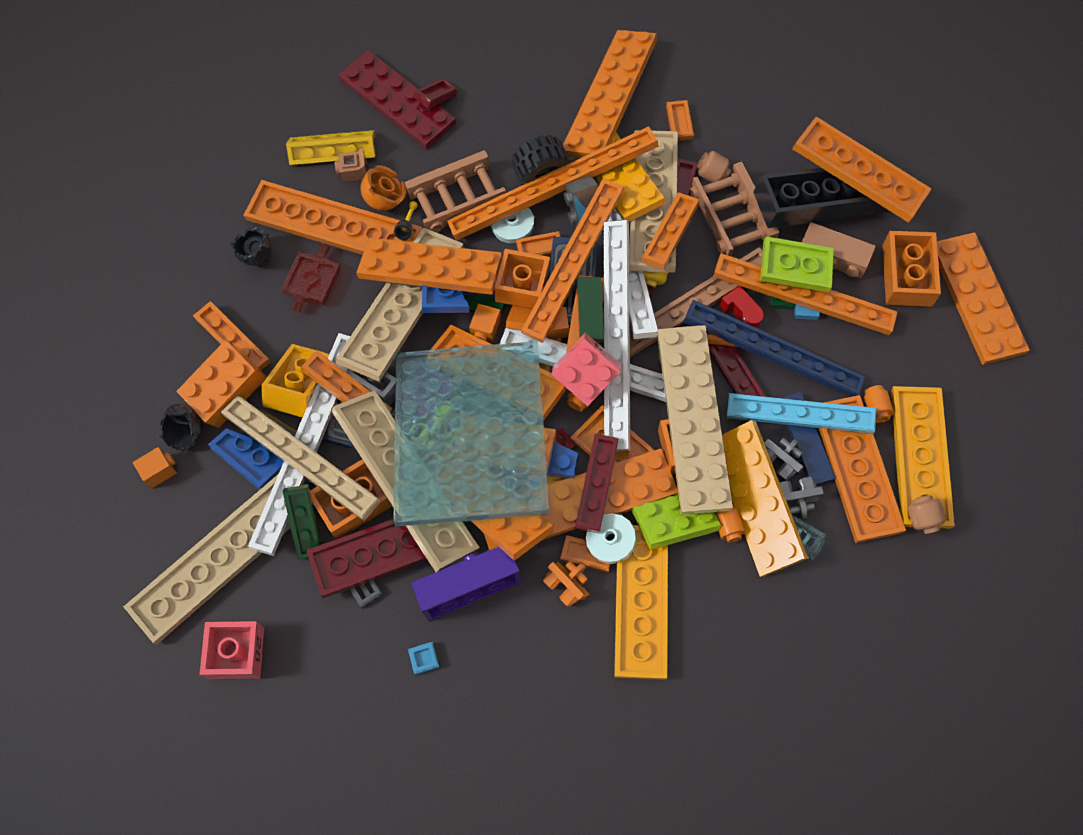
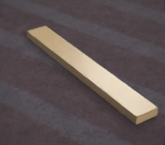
[221,395,380,521]

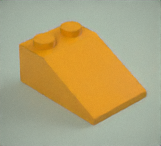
[262,344,330,418]

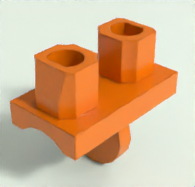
[543,561,590,607]

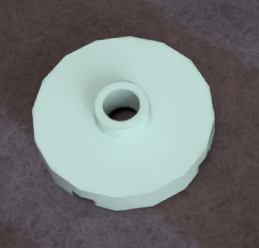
[491,208,534,243]
[586,513,637,564]

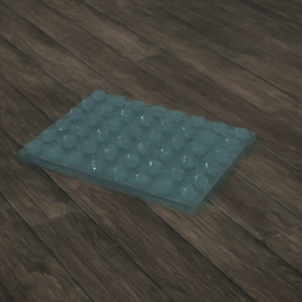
[394,341,550,527]

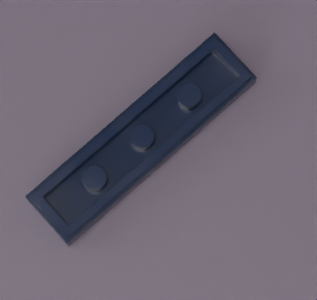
[780,392,836,486]

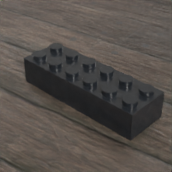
[753,168,889,228]

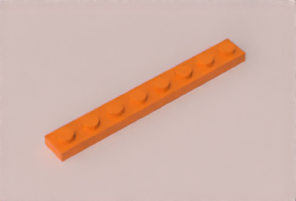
[521,178,624,343]
[713,253,897,335]

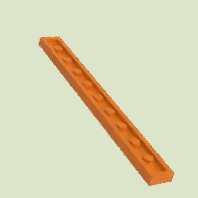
[447,127,659,241]

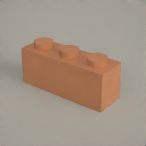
[802,222,875,279]

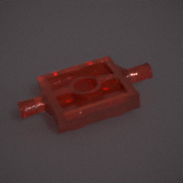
[281,243,341,313]

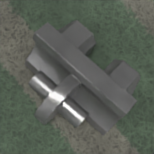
[764,437,804,481]
[779,477,824,519]

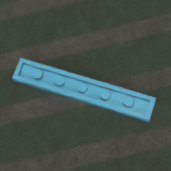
[727,393,876,434]

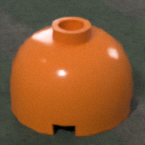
[360,165,406,211]

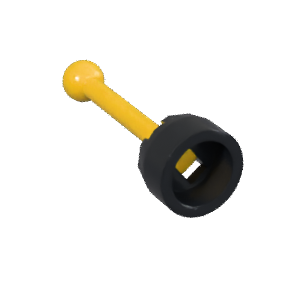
[394,201,418,240]

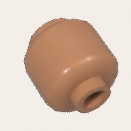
[697,151,731,183]
[908,495,946,534]

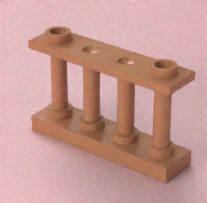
[404,150,506,232]
[690,161,779,256]

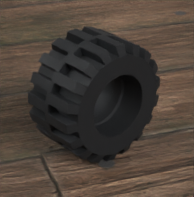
[511,135,571,186]

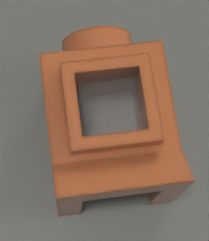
[335,148,367,183]

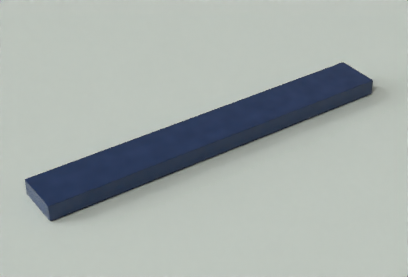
[683,300,866,397]

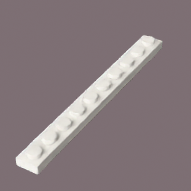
[604,220,630,451]
[248,333,350,556]

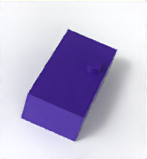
[411,547,521,622]

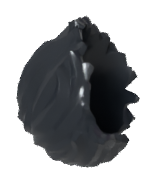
[230,226,272,266]
[159,404,203,452]

